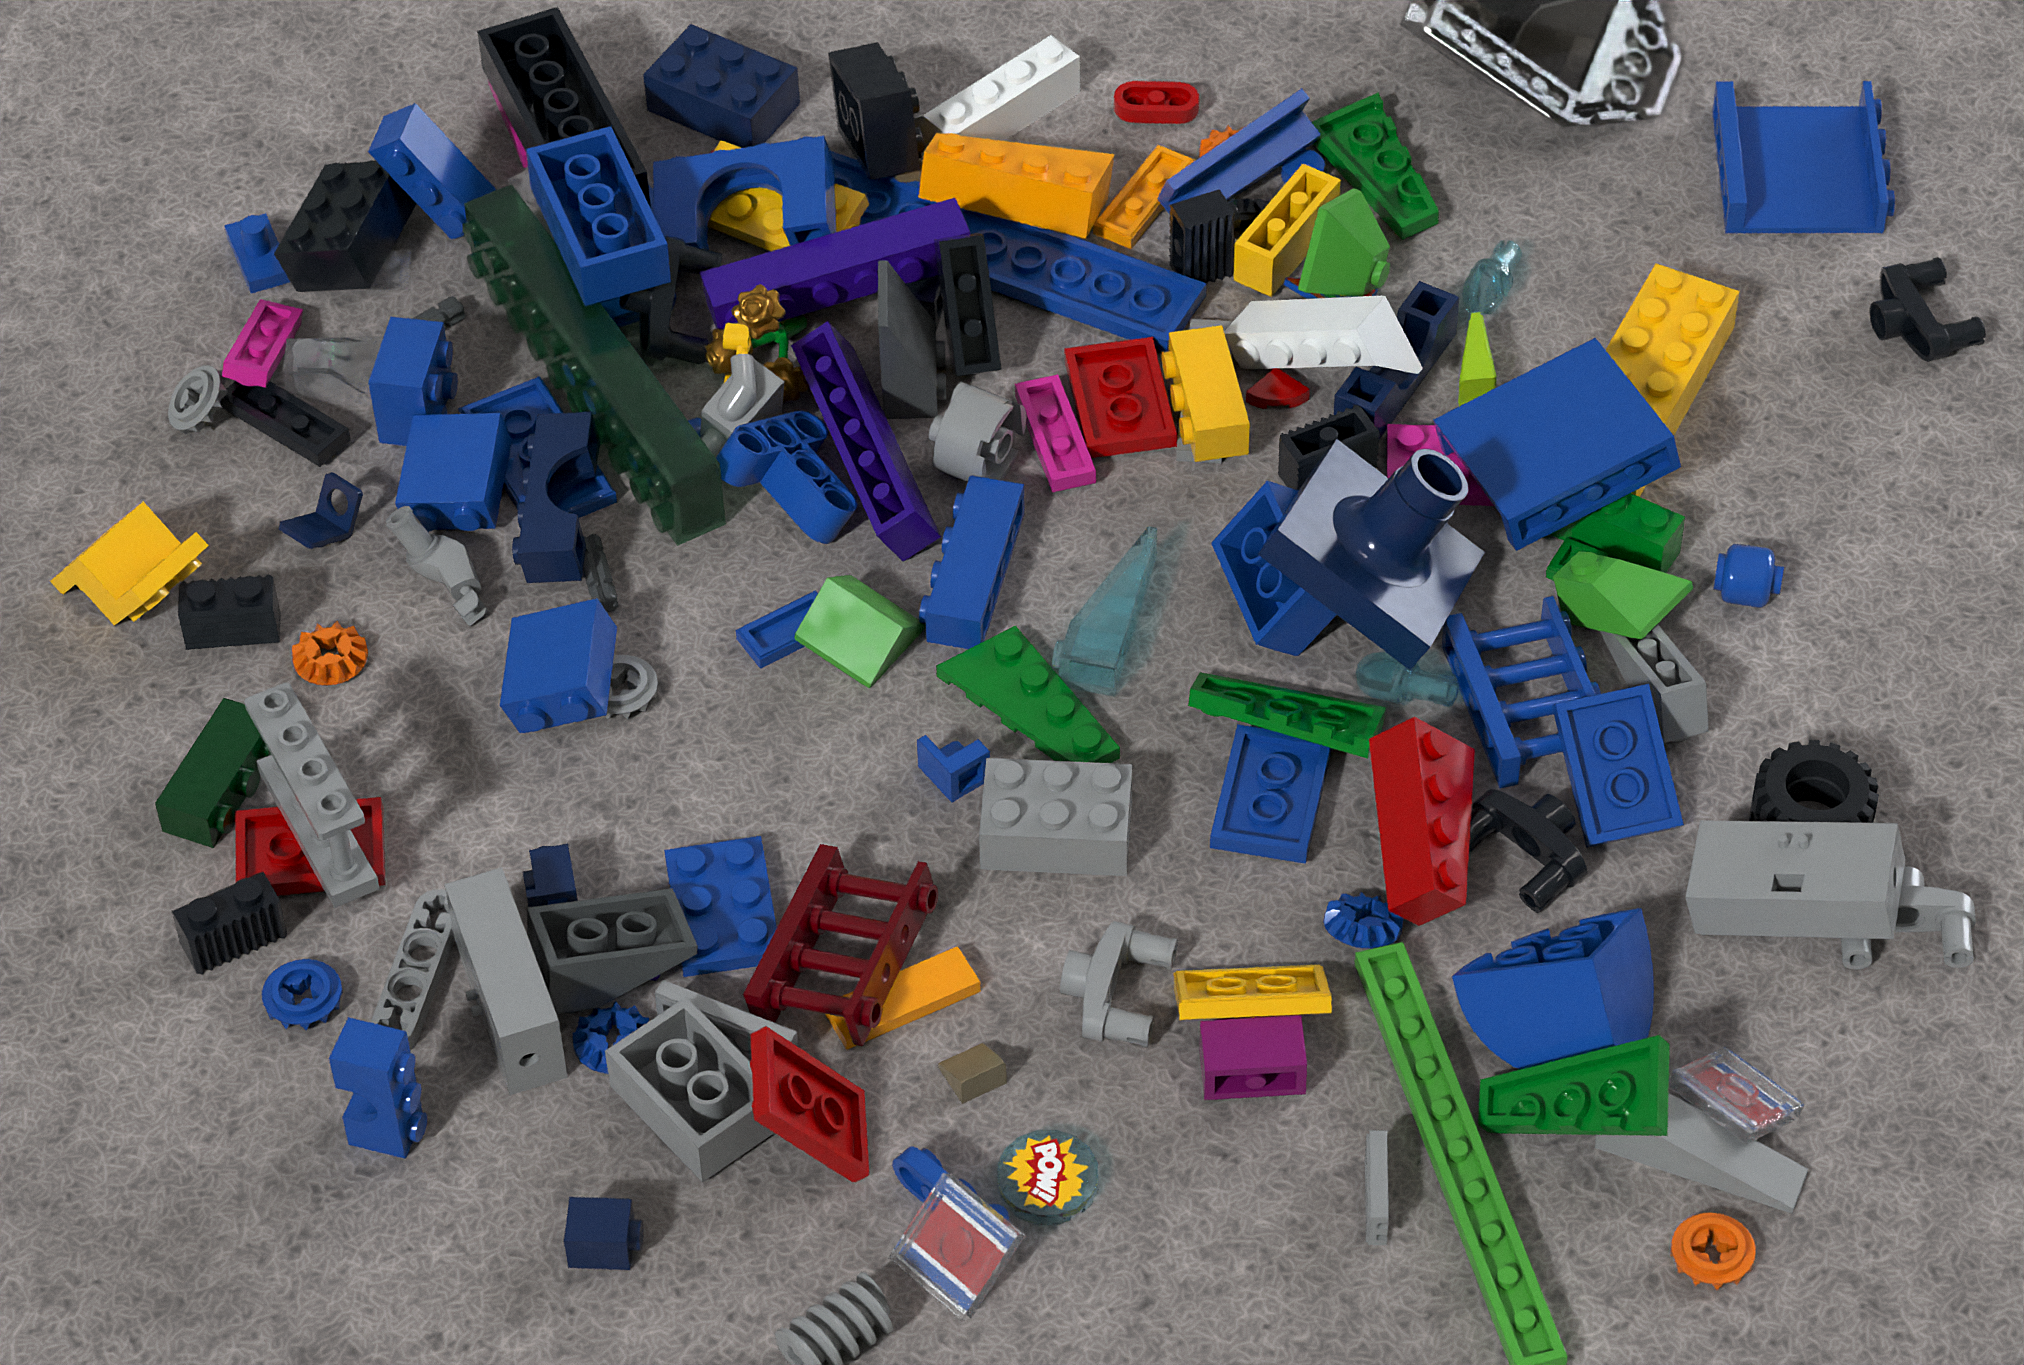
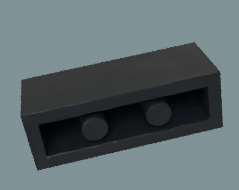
[934,233,1002,376]

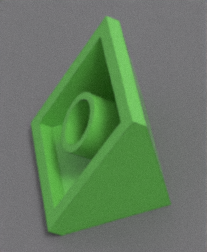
[794,575,926,688]

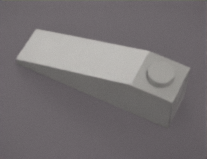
[1600,624,1709,743]
[1595,1093,1808,1214]

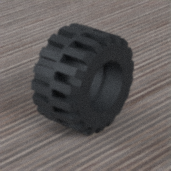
[1749,740,1879,823]

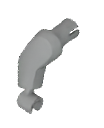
[386,506,488,626]

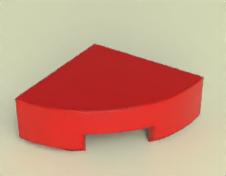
[1246,368,1310,409]

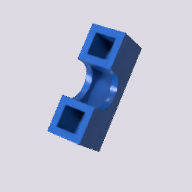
[329,1017,427,1159]

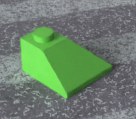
[1298,188,1390,297]
[1553,551,1693,640]

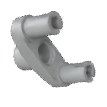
[1841,866,1976,970]
[1060,921,1178,1048]

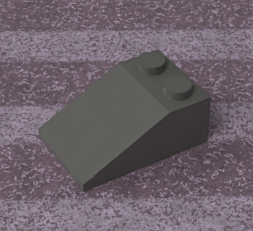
[878,261,946,419]
[527,888,698,1014]

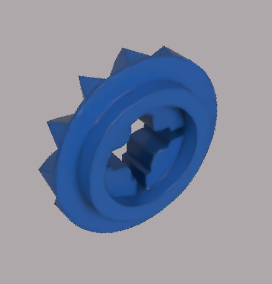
[1323,892,1403,948]
[262,959,343,1031]
[572,1001,650,1074]

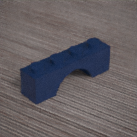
[1334,281,1459,440]
[512,412,600,583]

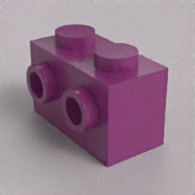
[1199,1015,1307,1100]

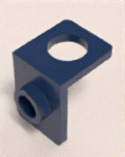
[278,472,363,549]

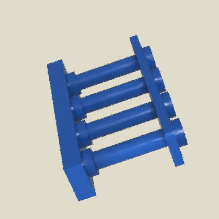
[1442,596,1601,789]

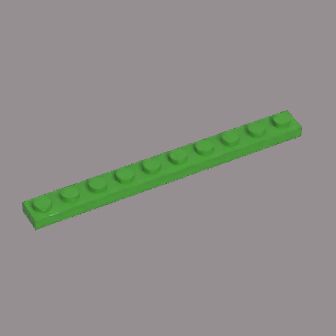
[1355,942,1568,1365]

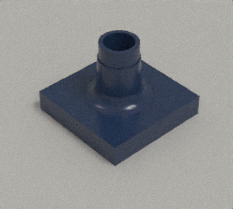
[1258,439,1485,670]

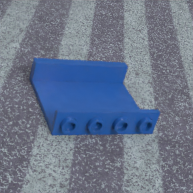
[1712,81,1895,233]
[1433,337,1681,551]

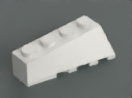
[914,35,1080,149]
[1224,296,1423,374]

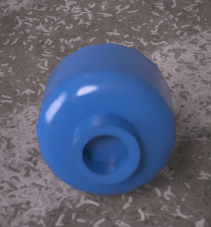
[1713,544,1784,608]

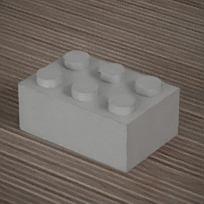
[979,758,1132,876]
[605,997,774,1183]

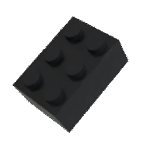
[828,42,924,180]
[274,160,417,292]

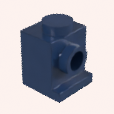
[523,844,578,908]

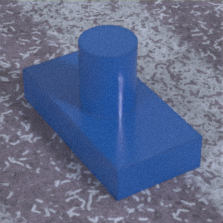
[224,213,290,294]

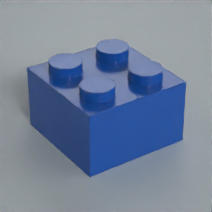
[368,317,458,446]

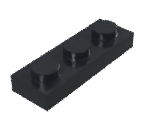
[220,381,351,467]

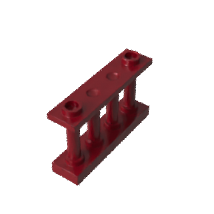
[743,844,938,1046]

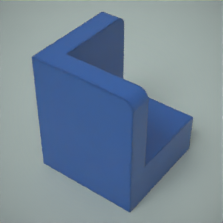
[917,735,990,802]

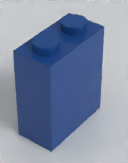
[395,413,512,532]
[500,598,617,733]

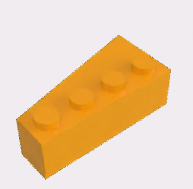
[918,133,1115,239]

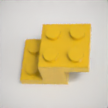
[50,501,209,626]

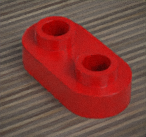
[1114,81,1199,124]

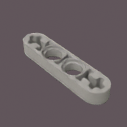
[371,889,455,1051]

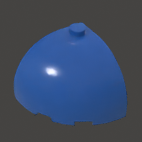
[1452,908,1654,1070]

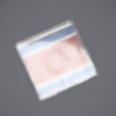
[1669,1047,1805,1144]
[888,1173,1025,1321]

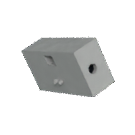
[1685,820,1906,939]
[444,867,568,1095]

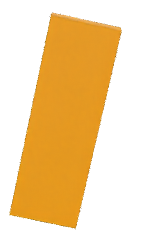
[1093,145,1195,249]
[825,946,981,1050]

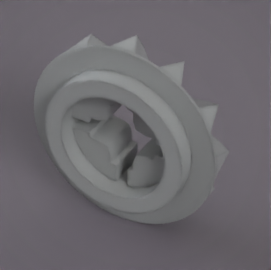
[168,365,227,434]
[605,655,658,720]

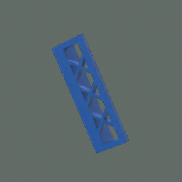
[1157,88,1321,215]

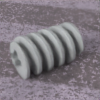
[775,1272,893,1365]

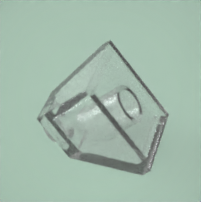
[282,336,384,407]

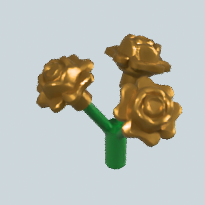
[705,284,809,402]

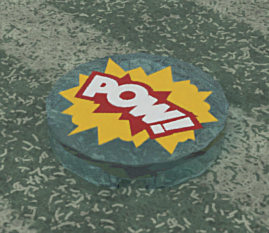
[997,1130,1098,1225]

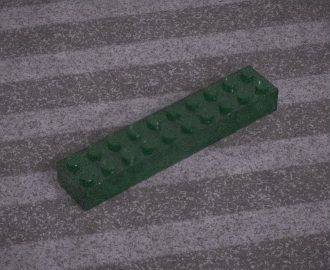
[462,184,726,546]

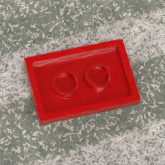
[1064,337,1177,458]
[235,797,386,896]
[750,1026,869,1182]

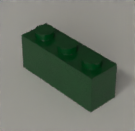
[155,698,271,848]

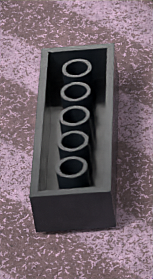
[477,7,651,208]

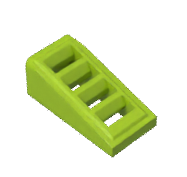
[1458,312,1497,406]

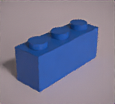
[368,103,498,239]

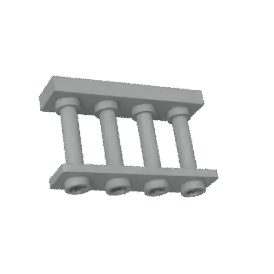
[244,682,380,908]

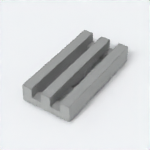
[1365,1130,1389,1245]

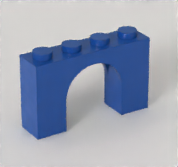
[653,136,836,271]

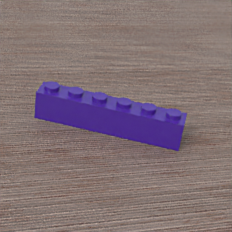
[700,198,971,330]
[791,321,941,562]

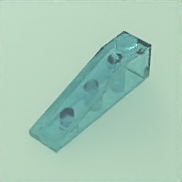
[1052,526,1157,697]

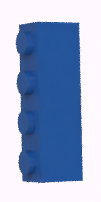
[919,475,1025,649]

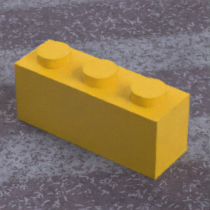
[1234,164,1341,297]
[1162,325,1250,462]

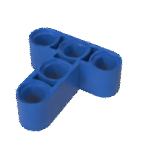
[712,411,857,544]

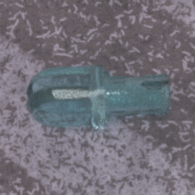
[1462,240,1522,315]
[1355,652,1459,707]

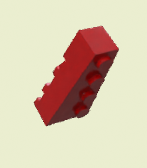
[1369,716,1475,926]

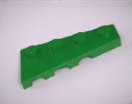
[1312,93,1439,240]
[936,625,1120,763]
[1188,672,1386,759]
[1478,1035,1670,1136]

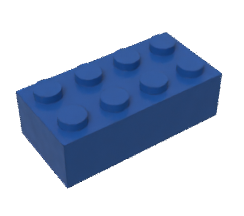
[526,126,671,306]

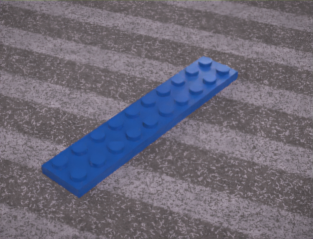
[831,151,1207,352]

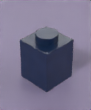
[564,1197,643,1270]

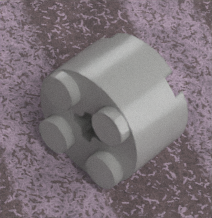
[929,382,1026,482]

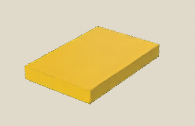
[1173,964,1332,1020]

